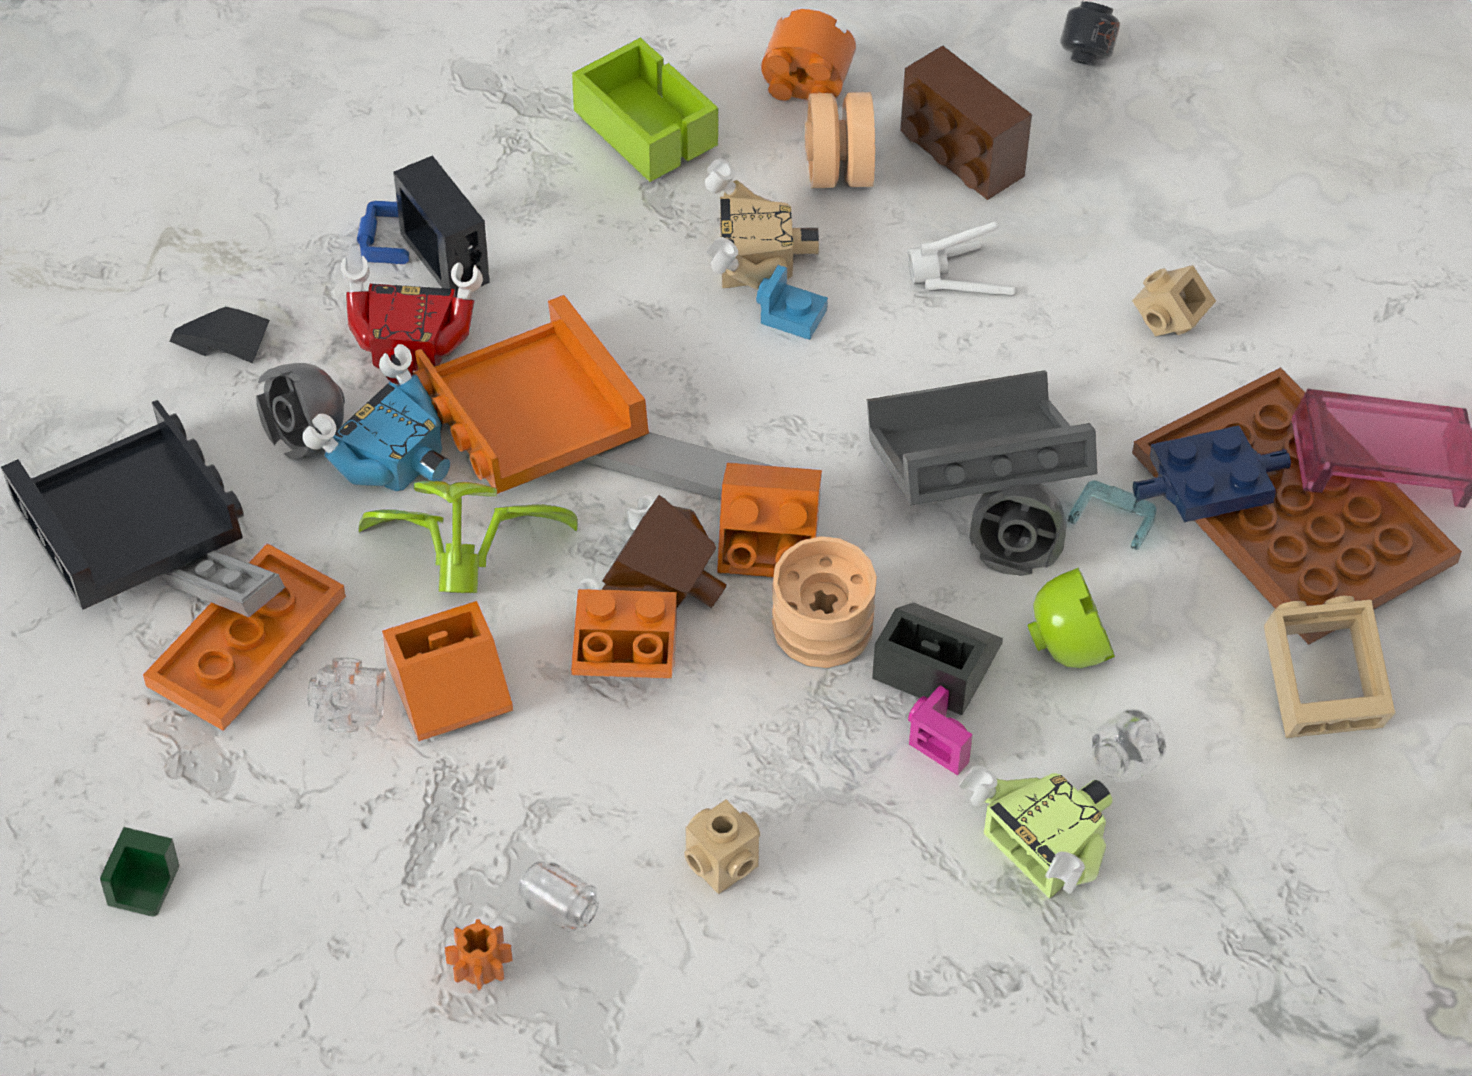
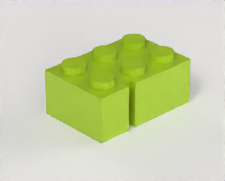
[572,37,718,182]

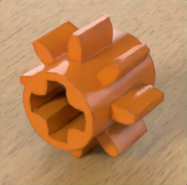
[445,919,513,990]

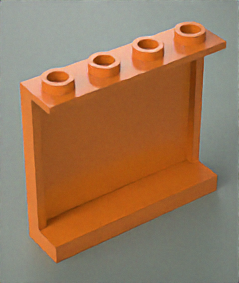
[413,295,649,494]

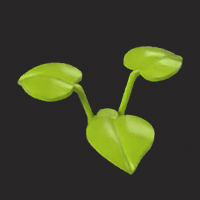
[359,481,578,593]

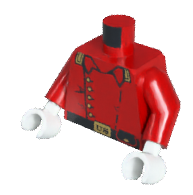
[341,256,483,384]

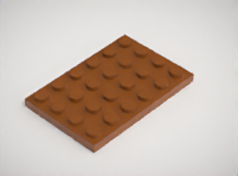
[1132,367,1462,645]

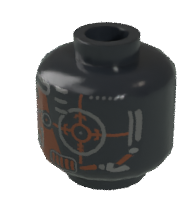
[1060,1,1120,66]

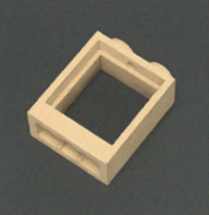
[1264,596,1395,738]

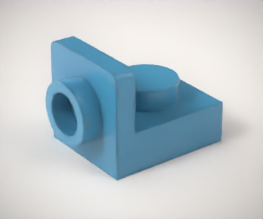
[756,265,828,340]

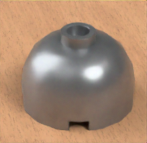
[256,363,345,458]
[969,484,1067,576]

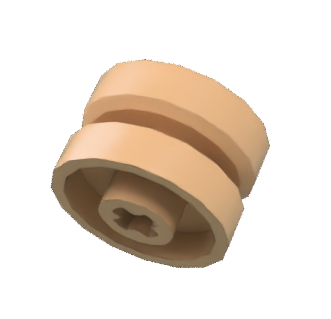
[805,92,875,188]

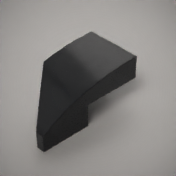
[169,306,270,363]

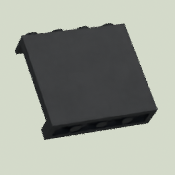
[1,400,244,610]

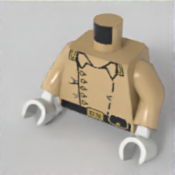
[705,158,819,290]

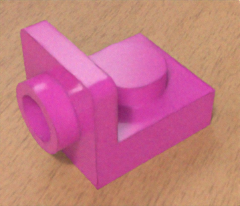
[908,685,973,776]

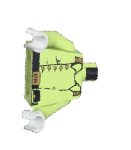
[959,765,1112,899]

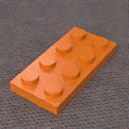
[143,543,346,731]

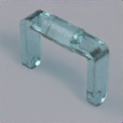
[1068,480,1157,551]

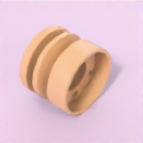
[772,536,877,668]

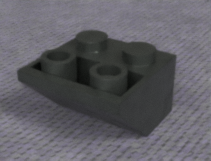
[872,602,1003,715]

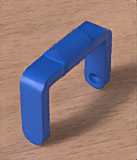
[357,201,410,264]

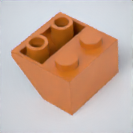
[717,462,822,577]
[571,589,677,678]
[382,601,513,741]

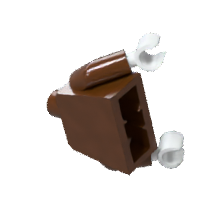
[573,495,727,608]

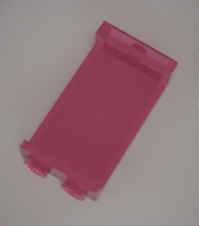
[1291,388,1472,508]

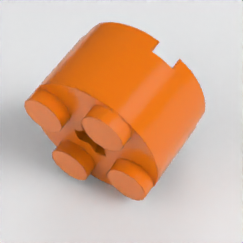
[761,9,856,101]

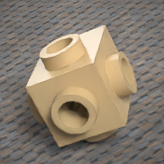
[1132,265,1216,336]
[684,799,760,894]

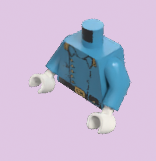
[303,344,450,491]

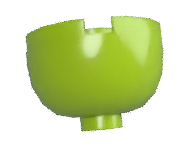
[1027,567,1115,668]

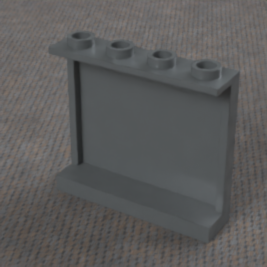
[866,370,1098,505]

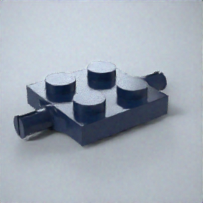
[1132,426,1291,523]

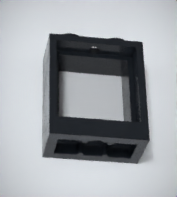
[393,155,490,297]

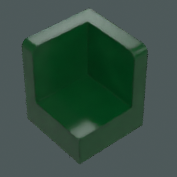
[100,827,180,917]

